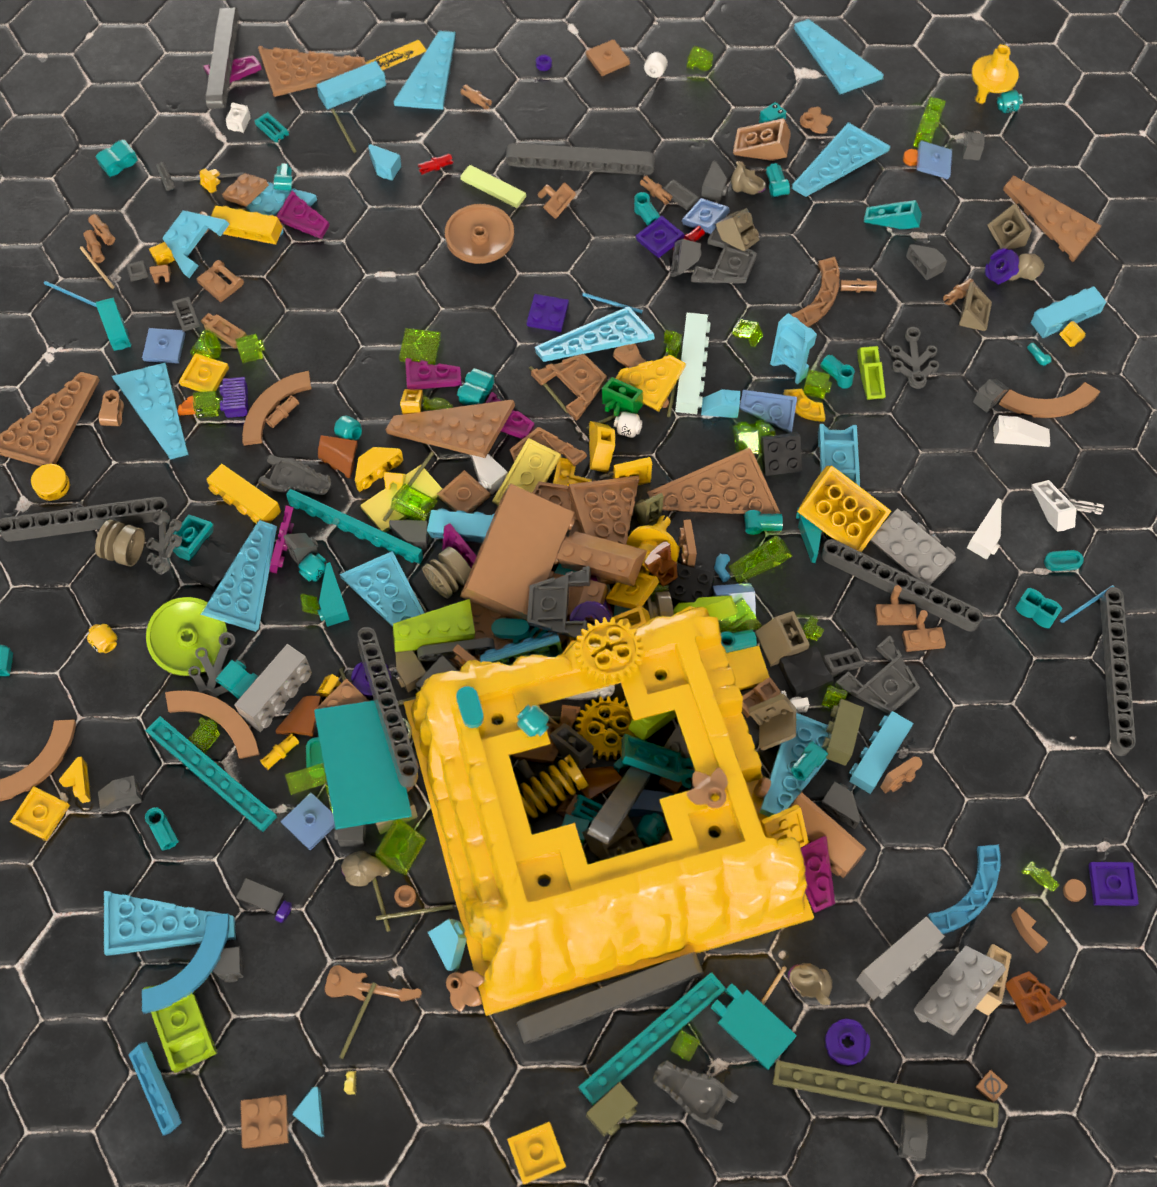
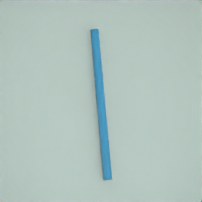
[44,281,97,307]
[582,293,643,314]
[1060,585,1114,623]

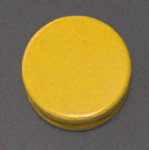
[31,464,70,501]

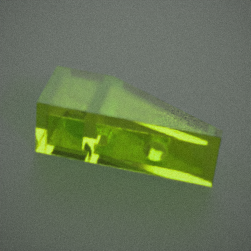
[729,535,792,583]

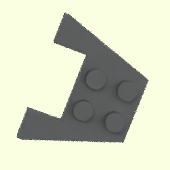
[691,229,757,283]
[527,566,591,639]
[835,636,920,714]

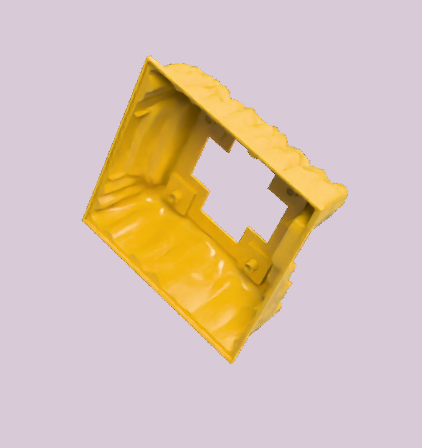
[403,606,814,1016]

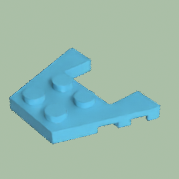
[245,182,317,237]
[163,211,229,278]

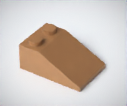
[733,119,791,160]
[552,573,608,625]

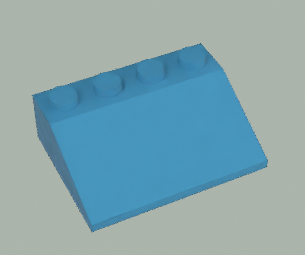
[480,632,563,665]

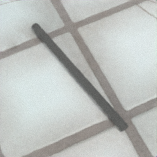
[183,172,244,182]

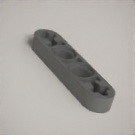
[417,638,495,662]

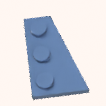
[740,390,797,433]

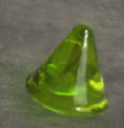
[190,330,221,359]

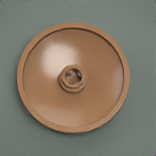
[445,204,514,264]

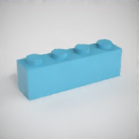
[317,61,386,109]
[1031,287,1106,338]
[427,509,494,543]
[849,711,913,794]

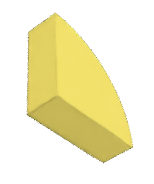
[344,1071,356,1095]

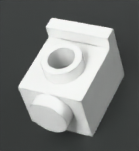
[226,103,251,133]

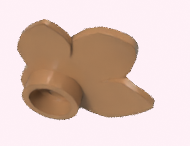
[800,107,832,134]
[686,768,728,809]
[446,970,484,1012]

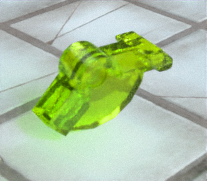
[423,396,453,411]
[1021,861,1059,891]

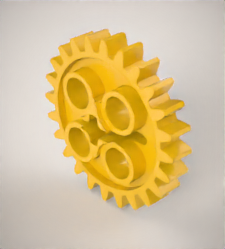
[574,617,644,684]
[575,696,637,761]

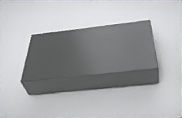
[663,179,699,211]
[236,878,285,915]

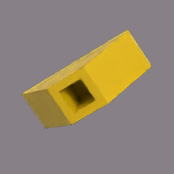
[589,421,615,473]
[355,447,403,492]

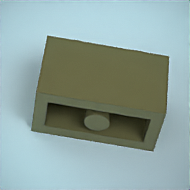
[586,1082,638,1137]

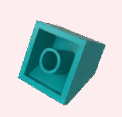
[168,514,213,561]

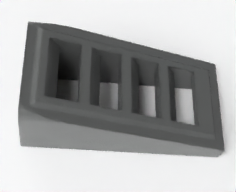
[172,297,200,332]
[822,648,866,677]

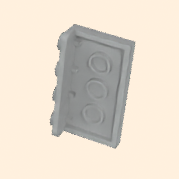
[870,508,956,586]
[914,946,1006,1036]

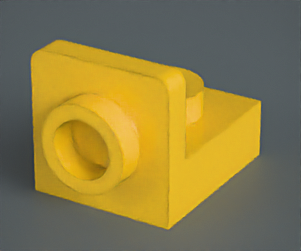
[149,242,175,266]

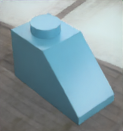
[368,144,401,180]
[701,389,740,418]
[428,919,467,971]

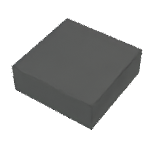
[126,260,148,282]

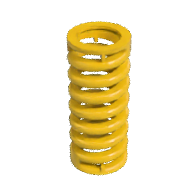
[520,754,589,822]

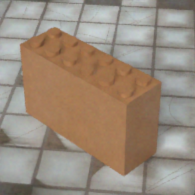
[460,483,575,621]

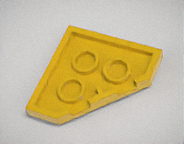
[615,355,687,412]

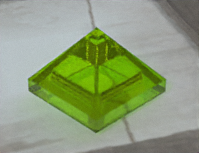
[300,594,320,615]

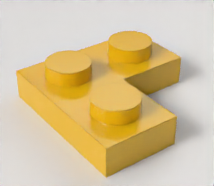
[553,457,592,486]
[760,805,809,847]

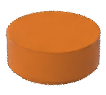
[903,149,918,166]

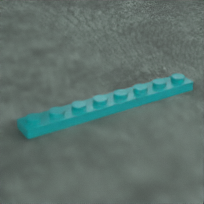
[286,489,423,564]
[145,716,277,832]
[578,972,726,1106]

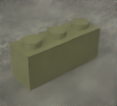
[821,699,864,766]

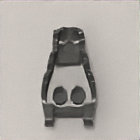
[258,455,331,495]
[653,1061,738,1131]

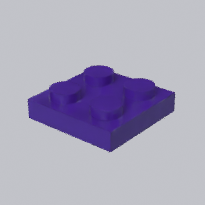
[636,216,684,258]
[527,294,569,332]
[1088,862,1139,906]

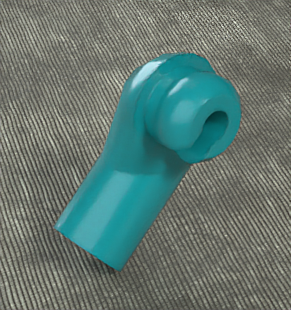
[1027,343,1051,366]

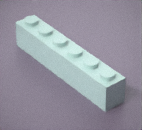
[675,313,711,414]

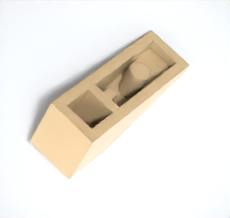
[976,944,1011,1015]

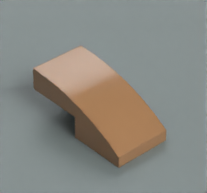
[742,677,781,718]
[1011,907,1048,953]

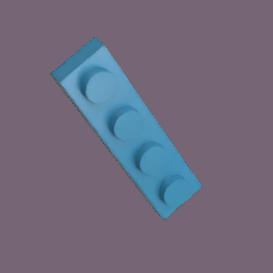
[129,1042,181,1135]

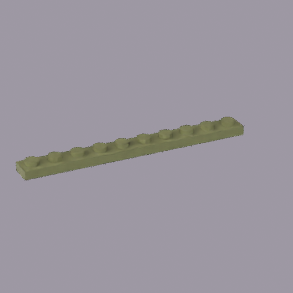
[773,1060,999,1128]

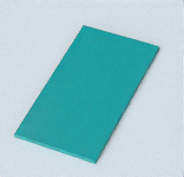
[314,701,412,830]

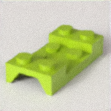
[143,971,217,1073]

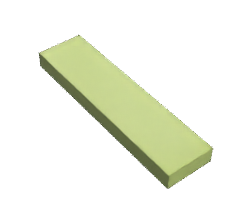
[461,165,526,208]

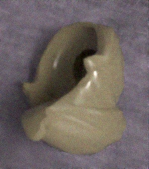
[731,161,766,195]
[1009,253,1044,281]
[341,851,391,886]
[788,963,832,1005]

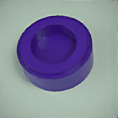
[536,55,552,71]
[275,901,292,923]

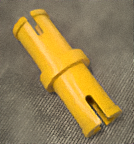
[260,734,299,770]

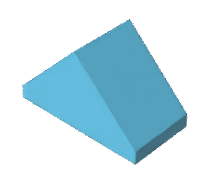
[292,1087,324,1137]

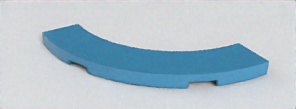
[927,844,1001,934]
[142,914,230,1013]

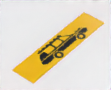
[366,40,427,70]

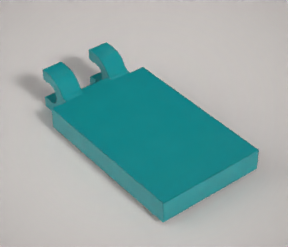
[621,734,695,789]
[711,983,797,1070]

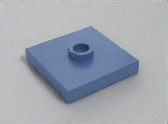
[917,141,952,179]
[682,198,730,234]
[142,328,185,363]
[281,793,335,851]

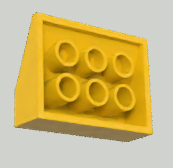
[797,465,891,552]

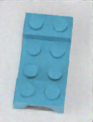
[770,313,817,384]
[818,424,860,487]

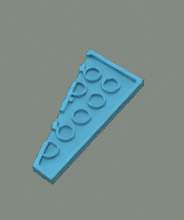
[394,31,455,110]
[340,551,424,627]

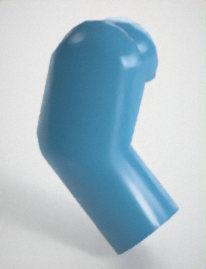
[714,554,731,582]

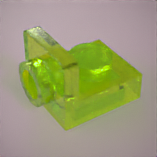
[732,319,763,347]
[664,330,682,358]
[188,717,220,753]

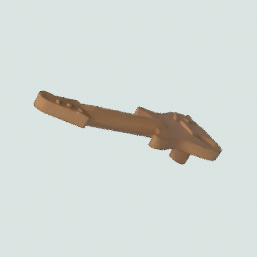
[614,343,669,408]
[325,965,422,1002]

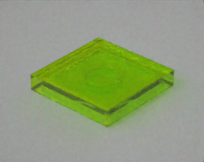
[399,328,441,365]

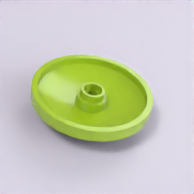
[146,597,227,676]

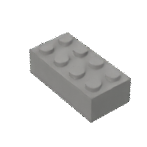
[234,644,312,732]
[856,916,945,1000]

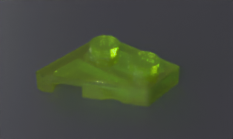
[718,598,762,633]

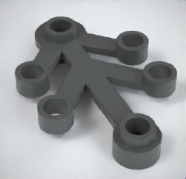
[890,326,939,389]
[146,509,182,575]
[188,632,246,698]

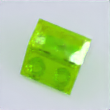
[732,420,775,454]

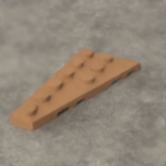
[1003,176,1101,262]

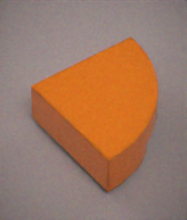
[177,395,197,416]

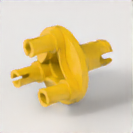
[971,45,1019,104]
[626,515,680,575]

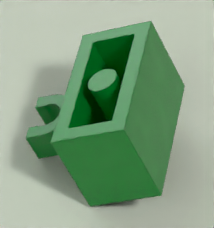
[602,377,643,416]

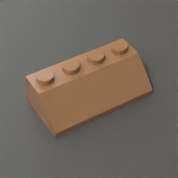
[557,531,647,587]
[789,792,866,879]

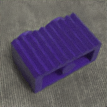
[220,377,248,418]

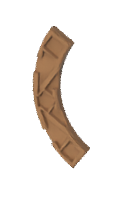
[790,257,840,327]
[243,371,311,446]
[999,382,1100,418]
[165,691,260,759]
[0,720,76,801]

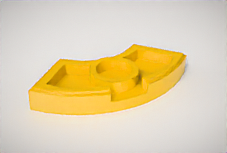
[783,389,825,422]

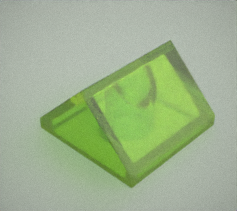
[391,483,438,521]
[375,819,426,875]

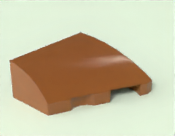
[318,435,358,478]
[645,541,677,587]
[276,696,323,736]
[570,766,622,800]
[1005,971,1067,1024]

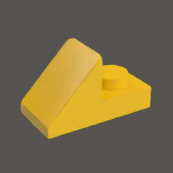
[400,389,423,414]
[59,757,91,803]

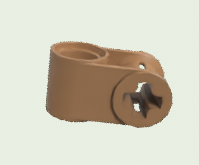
[99,390,124,426]

